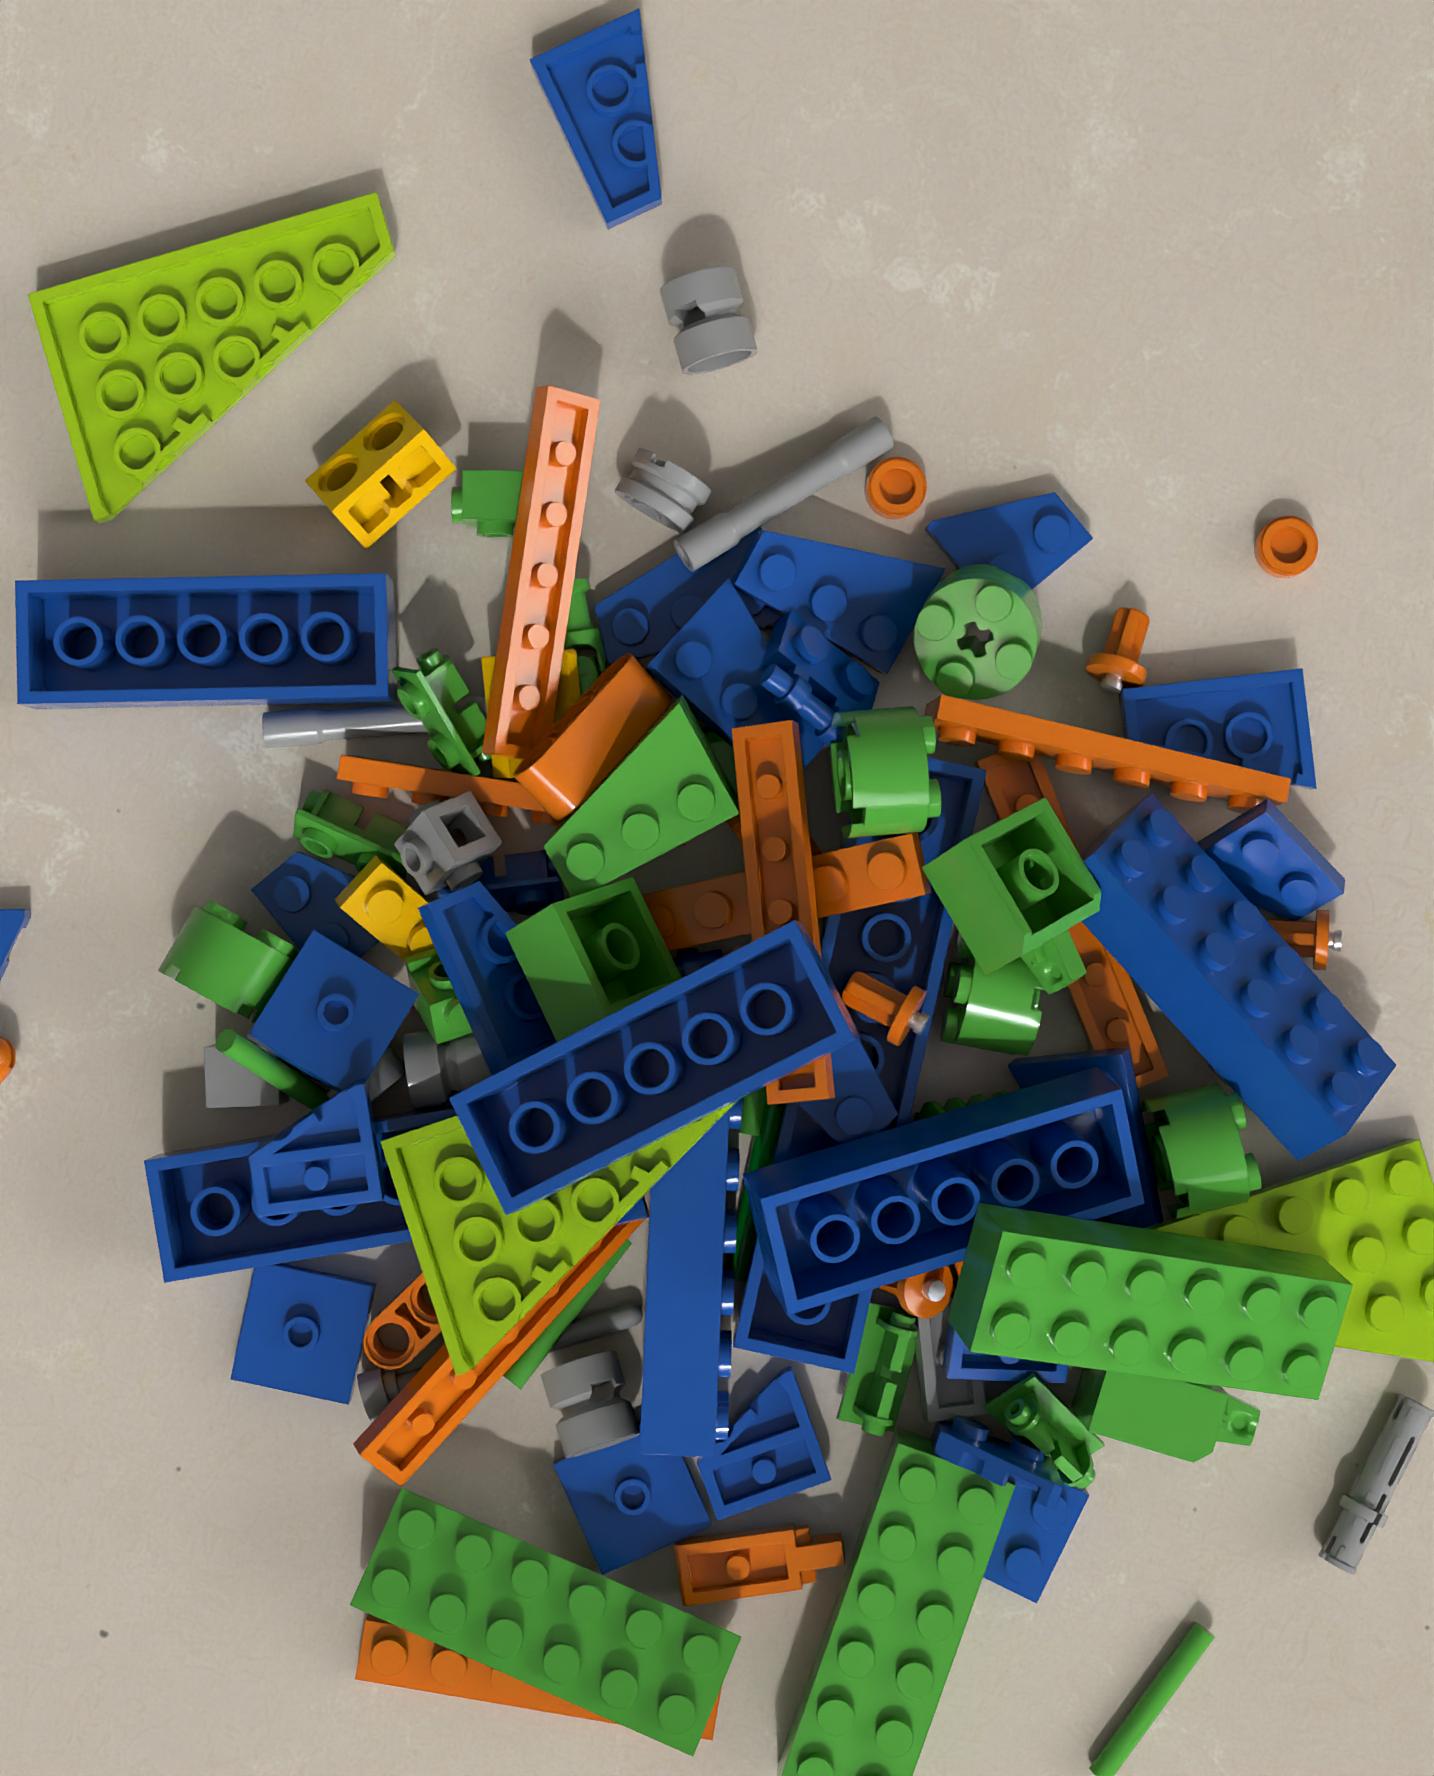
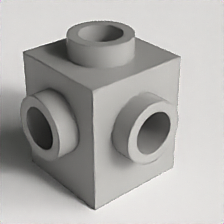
[394,791,502,895]

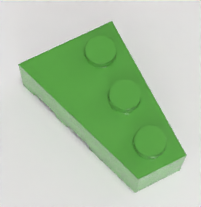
[543,694,739,897]

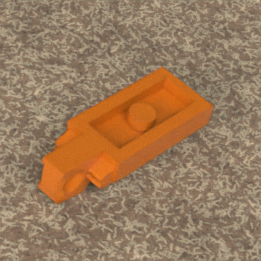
[674,1524,845,1606]

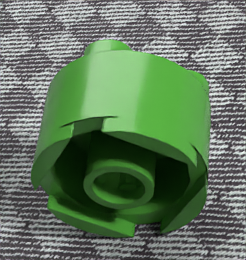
[914,564,1042,700]
[830,706,941,838]
[158,899,300,1024]
[940,932,1045,1056]
[1142,1083,1262,1220]

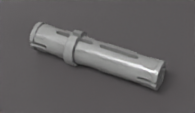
[1318,1393,1434,1575]

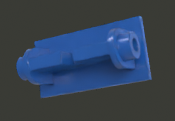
[438,850,565,915]

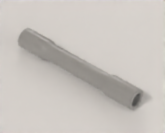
[673,417,894,572]
[262,695,487,748]

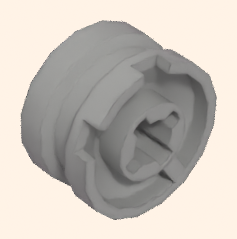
[615,448,711,534]

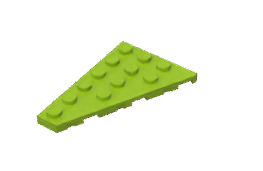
[28,192,397,524]
[380,1100,738,1376]
[1145,1139,1434,1362]

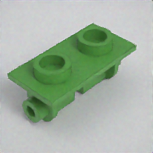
[391,648,491,776]
[293,789,408,879]
[836,1302,919,1436]
[985,1373,1105,1489]

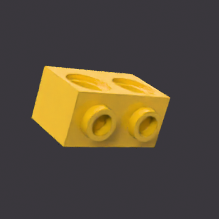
[304,400,457,550]

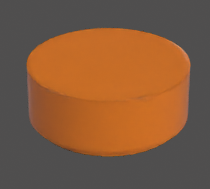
[864,457,927,520]
[1254,516,1318,578]

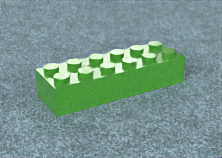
[948,1203,1353,1400]
[777,1427,1016,1776]
[350,1488,741,1757]

